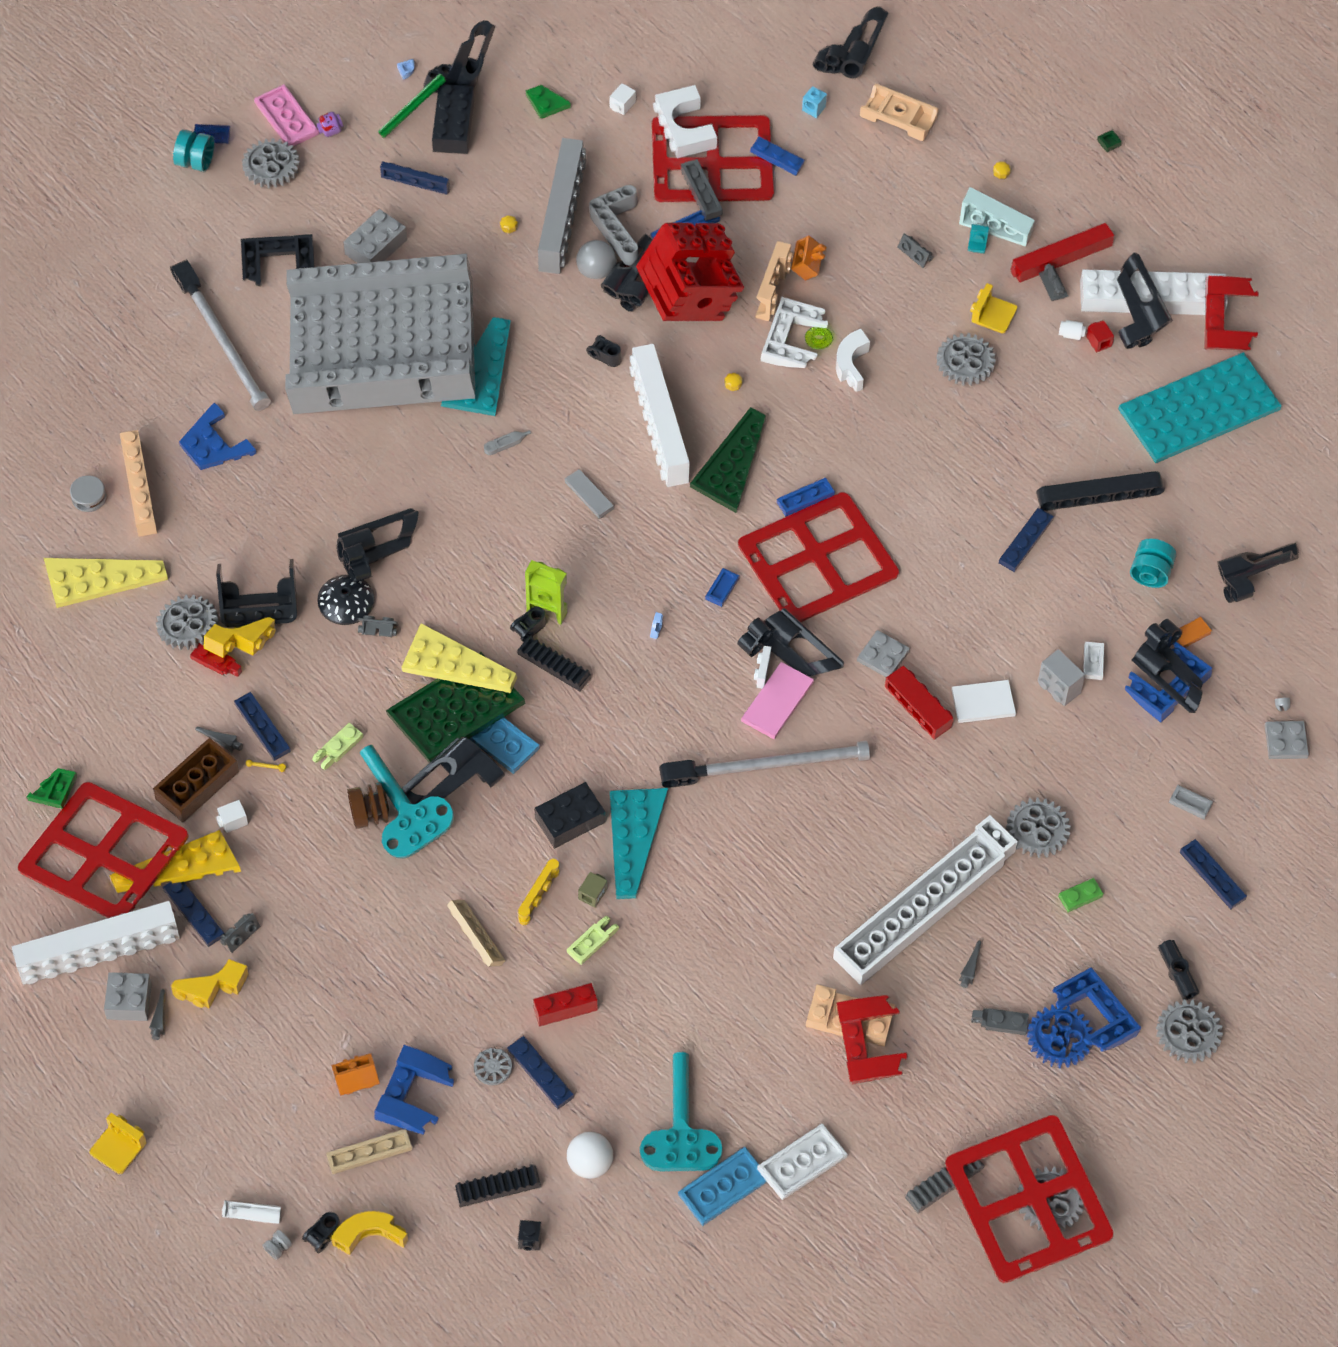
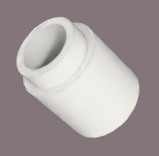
[1059,320,1086,340]

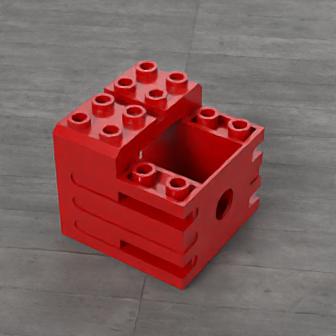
[636,222,744,321]

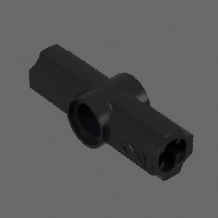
[1158,939,1199,1000]

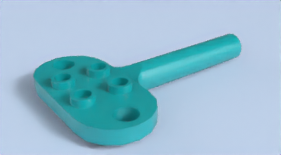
[360,744,454,858]
[640,1052,723,1172]

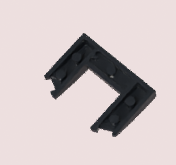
[241,234,314,286]

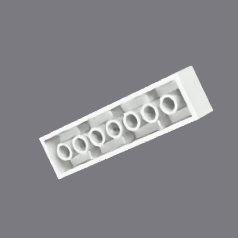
[1080,270,1228,315]
[629,344,689,487]
[11,901,180,985]

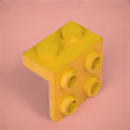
[970,283,1017,334]
[89,1112,147,1174]

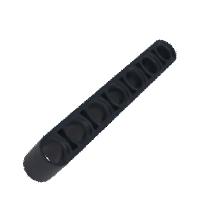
[1036,471,1165,511]

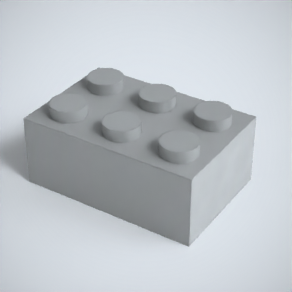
[344,209,407,263]

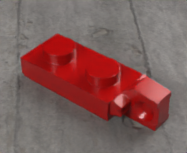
[190,643,242,677]

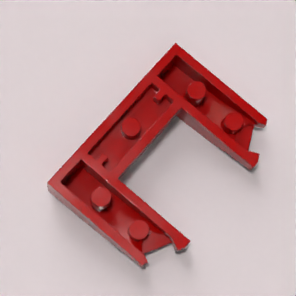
[1204,276,1259,351]
[836,995,908,1085]

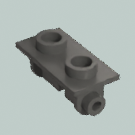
[897,233,934,268]
[1039,264,1068,301]
[358,616,398,637]
[219,913,261,953]

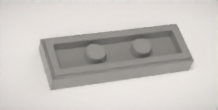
[565,469,614,519]

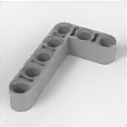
[589,185,639,266]

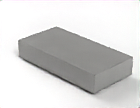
[1169,785,1213,819]

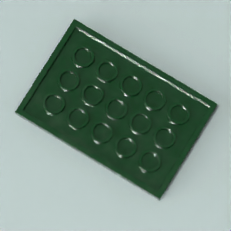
[386,652,525,763]

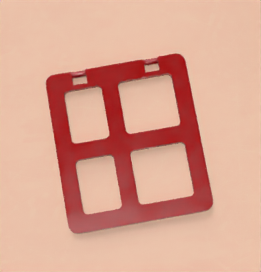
[652,115,774,202]
[738,492,899,622]
[18,782,189,918]
[945,1115,1114,1283]

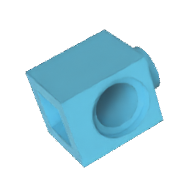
[802,86,827,118]

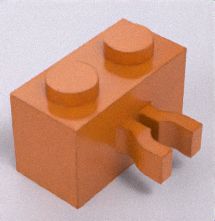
[791,235,827,281]
[331,1053,380,1096]

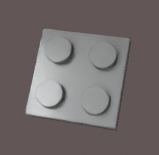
[857,630,910,677]
[1264,721,1309,759]

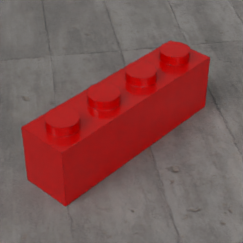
[885,665,953,740]

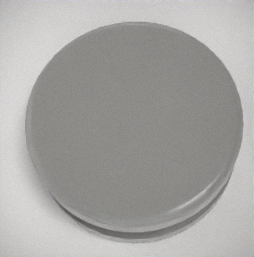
[70,476,106,512]

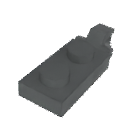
[971,1008,1029,1035]

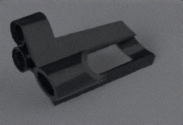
[424,20,496,93]
[1117,252,1173,349]
[337,508,419,583]
[737,608,844,677]
[402,737,505,804]

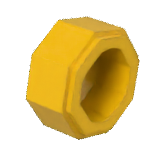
[993,161,1010,179]
[500,215,518,233]
[724,373,742,391]

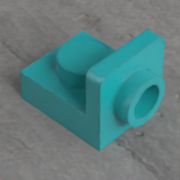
[967,224,989,254]

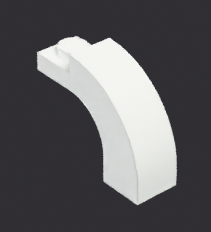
[836,329,870,392]

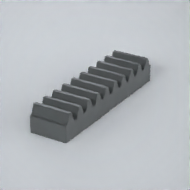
[681,159,723,221]
[905,1160,984,1214]

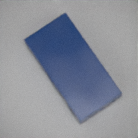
[705,568,740,607]

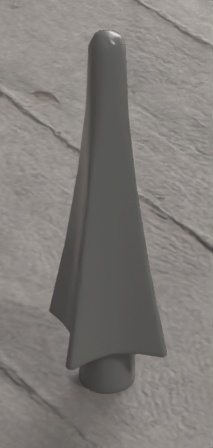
[195,727,243,753]
[959,941,982,988]
[149,989,165,1040]

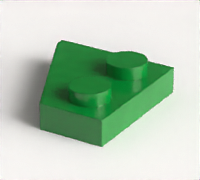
[526,85,571,119]
[27,768,77,809]

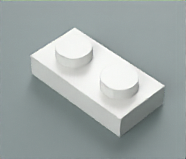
[1083,642,1104,680]
[754,646,771,689]

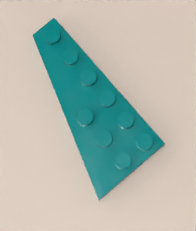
[441,317,511,416]
[610,788,668,899]

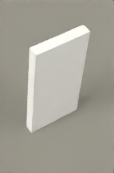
[757,1123,848,1200]

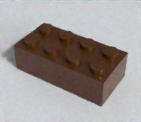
[153,737,239,823]

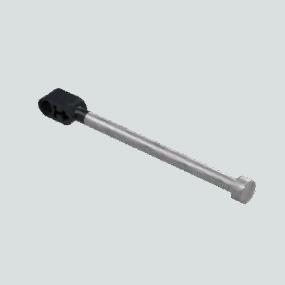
[170,260,271,411]
[659,741,870,788]

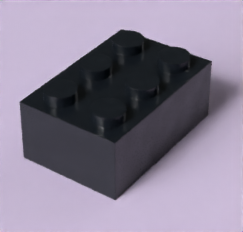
[534,782,605,849]

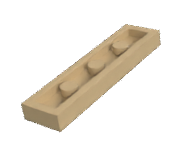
[447,900,506,967]
[326,1129,412,1175]

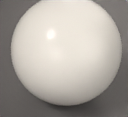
[567,1132,613,1179]

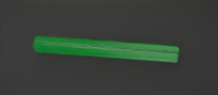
[378,74,446,138]

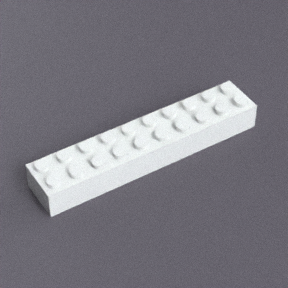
[833,829,1006,985]

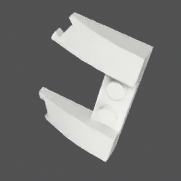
[761,297,828,368]

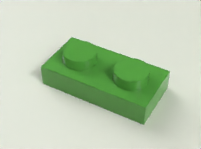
[1058,878,1103,912]

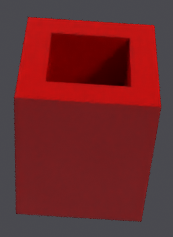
[1086,320,1114,353]

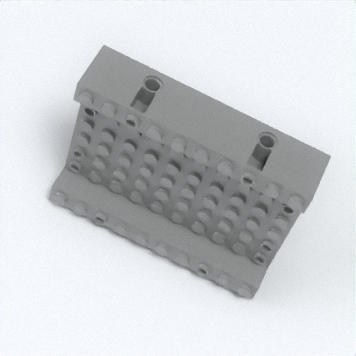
[285,254,475,414]

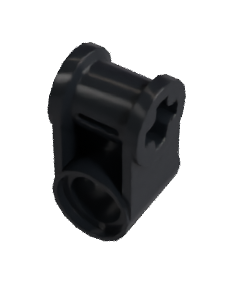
[586,335,621,367]
[510,606,546,642]
[302,1212,341,1253]

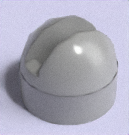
[1275,698,1291,712]

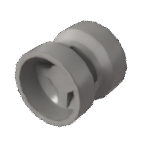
[262,1230,292,1260]

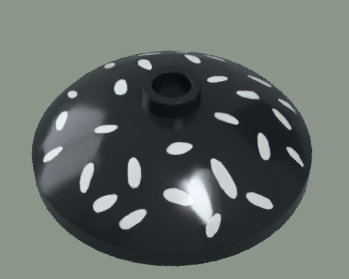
[317,575,375,625]

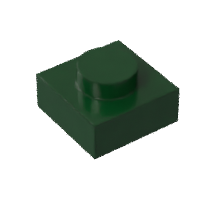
[1097,130,1122,152]

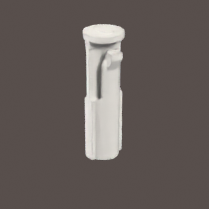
[222,1200,281,1224]

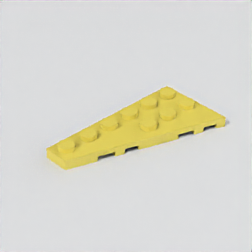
[44,558,168,608]
[402,624,517,693]

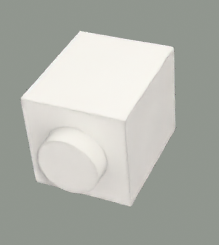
[610,83,636,115]
[216,800,248,833]

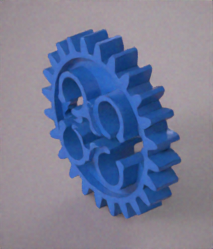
[1027,1005,1093,1068]

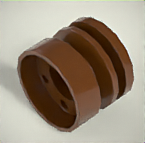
[347,782,389,829]

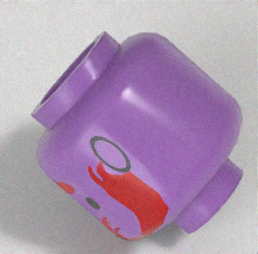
[316,111,344,137]

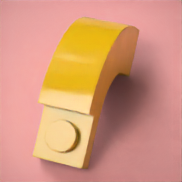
[331,1211,408,1255]

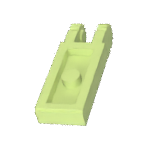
[312,723,363,770]
[567,916,619,965]

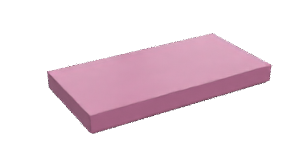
[254,84,319,147]
[741,662,814,739]

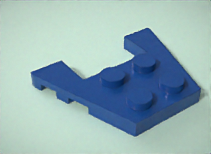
[179,403,256,470]

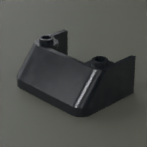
[216,559,297,627]

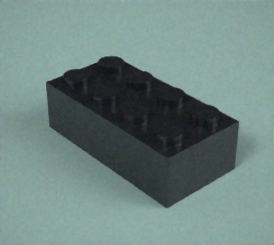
[432,84,474,154]

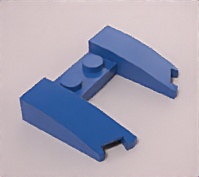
[1125,642,1212,723]
[1052,967,1141,1052]
[375,1045,454,1135]

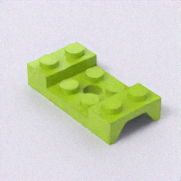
[525,560,567,625]

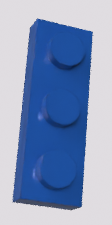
[750,137,805,176]
[777,477,835,517]

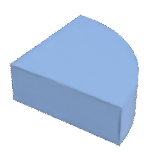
[397,59,415,80]
[650,612,663,639]

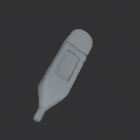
[484,430,531,455]

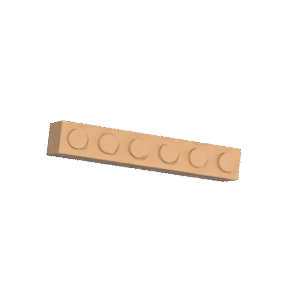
[120,430,157,537]

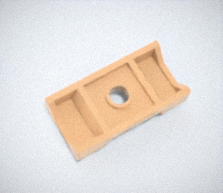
[860,83,939,141]
[755,241,793,321]
[806,984,895,1047]

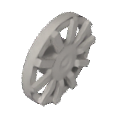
[474,1048,512,1085]

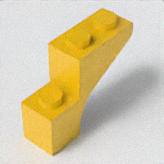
[204,617,276,658]
[171,959,249,1009]

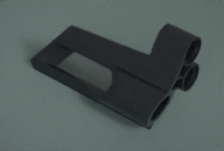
[813,7,889,78]
[601,233,653,312]
[1217,543,1299,603]
[1131,619,1203,713]

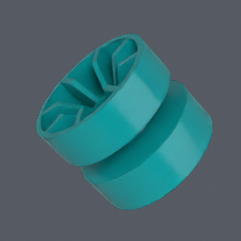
[173,129,214,172]
[1130,539,1177,588]

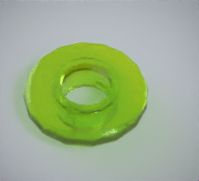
[805,327,833,350]

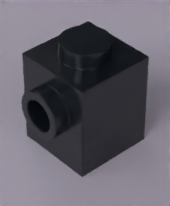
[518,1220,541,1251]

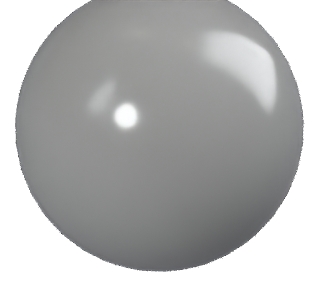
[576,240,616,279]

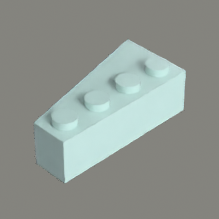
[959,187,1035,246]

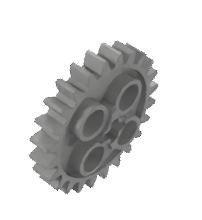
[242,138,300,188]
[936,333,996,386]
[156,594,219,650]
[1006,797,1071,858]
[1156,999,1223,1063]
[1018,1166,1084,1231]

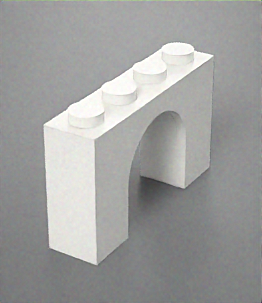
[653,85,717,158]

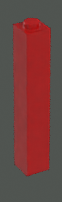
[1010,223,1115,283]

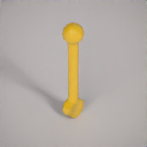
[246,759,286,772]

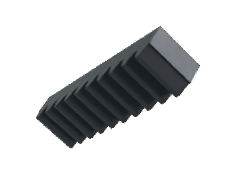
[517,635,591,692]
[455,1164,541,1208]

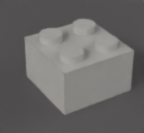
[1038,649,1085,706]
[104,972,152,1021]

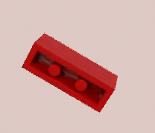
[533,983,598,1027]

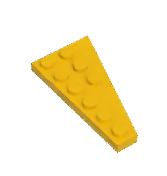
[109,830,241,893]

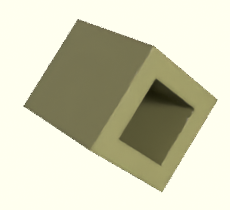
[578,872,607,908]

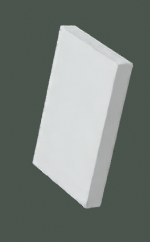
[951,680,1016,723]

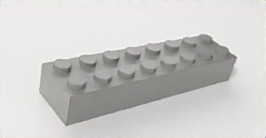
[538,138,586,274]

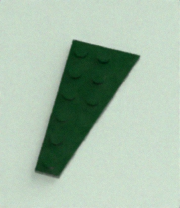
[690,407,766,513]

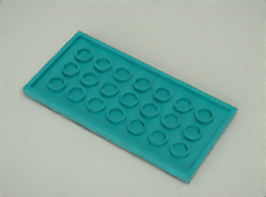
[1118,352,1282,464]

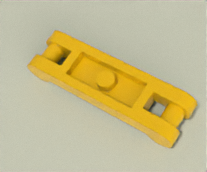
[518,859,559,925]

